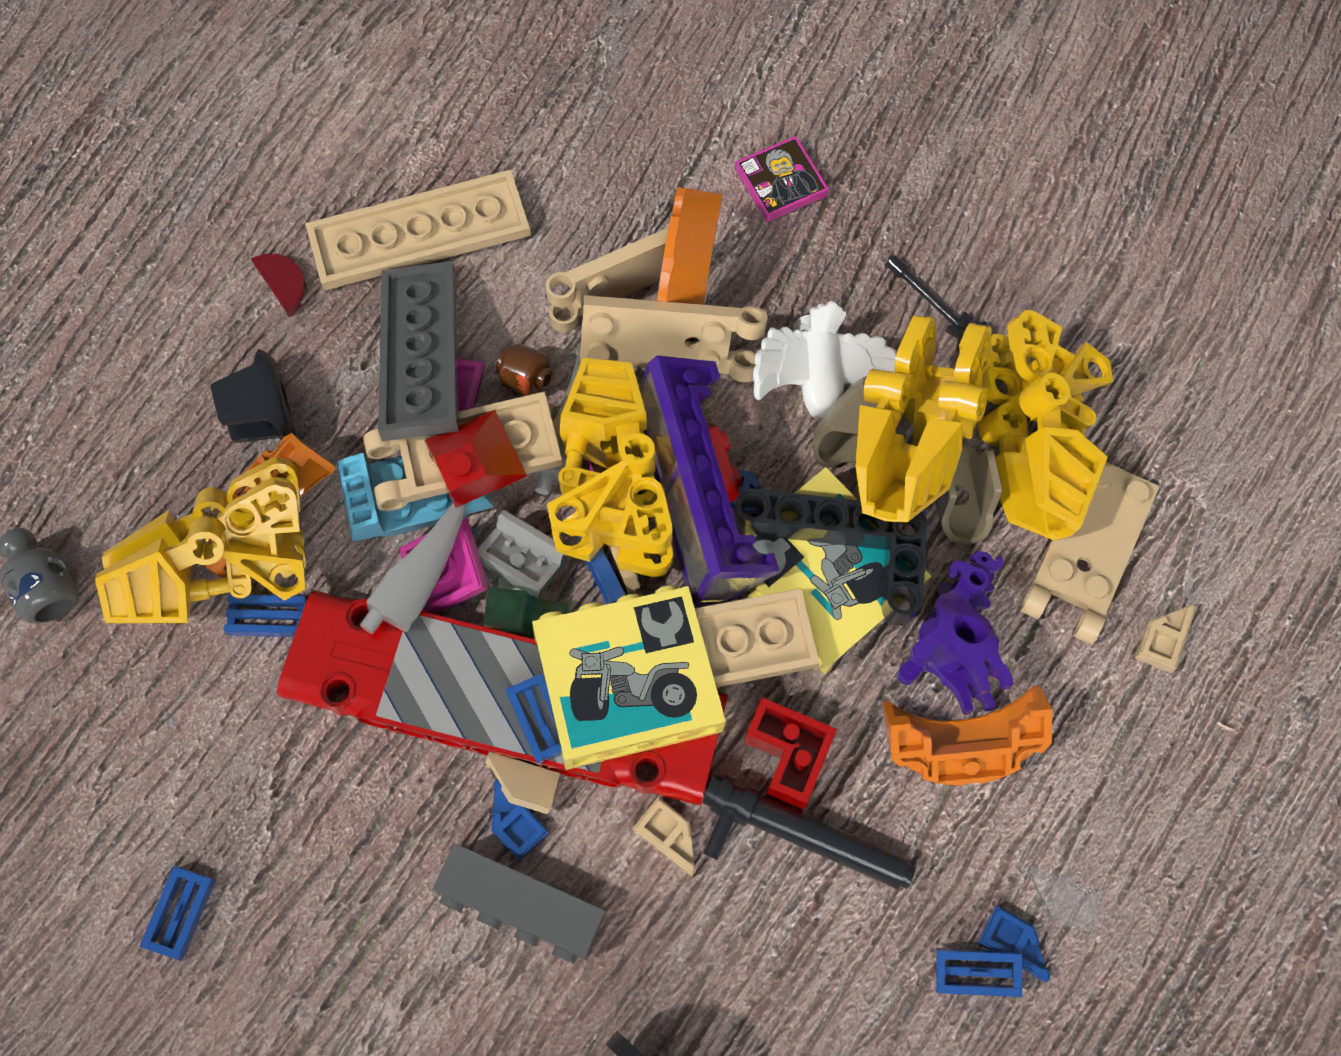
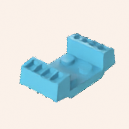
[337,453,493,542]

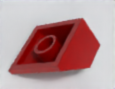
[424,410,527,508]

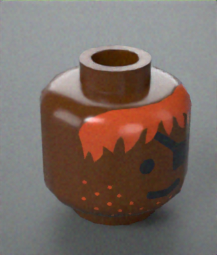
[496,343,553,396]

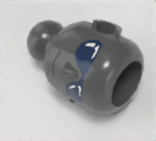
[0,528,78,624]

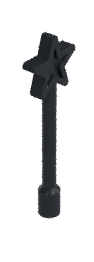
[886,255,987,351]

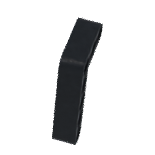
[734,489,928,626]

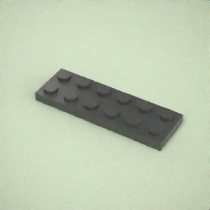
[378,261,459,441]

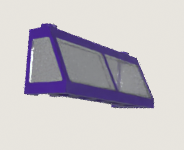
[639,355,780,608]

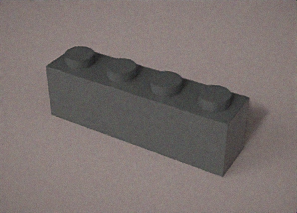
[432,843,606,964]

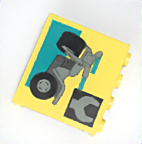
[729,467,932,675]
[532,585,726,770]

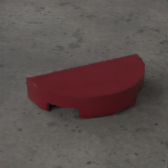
[251,254,307,317]

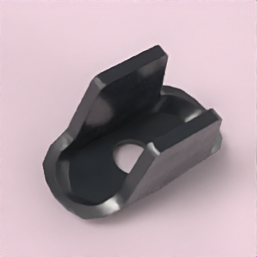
[210,349,296,443]

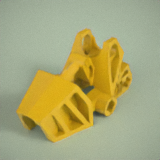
[978,310,1114,541]
[855,315,992,522]
[547,358,673,577]
[95,457,306,623]

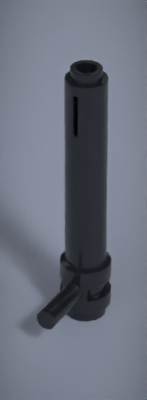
[702,774,916,890]

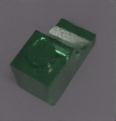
[483,587,569,639]

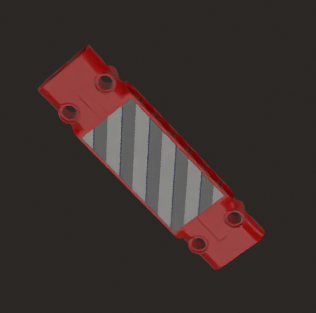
[277,590,729,806]

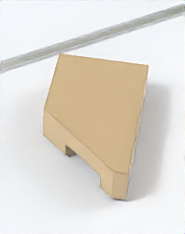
[1135,604,1197,673]
[633,797,696,877]

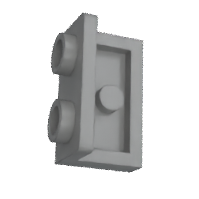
[477,510,565,599]

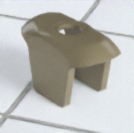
[812,376,907,468]
[935,444,1002,544]

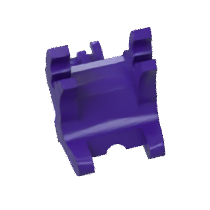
[897,551,1014,715]

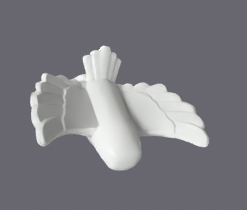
[752,301,897,419]

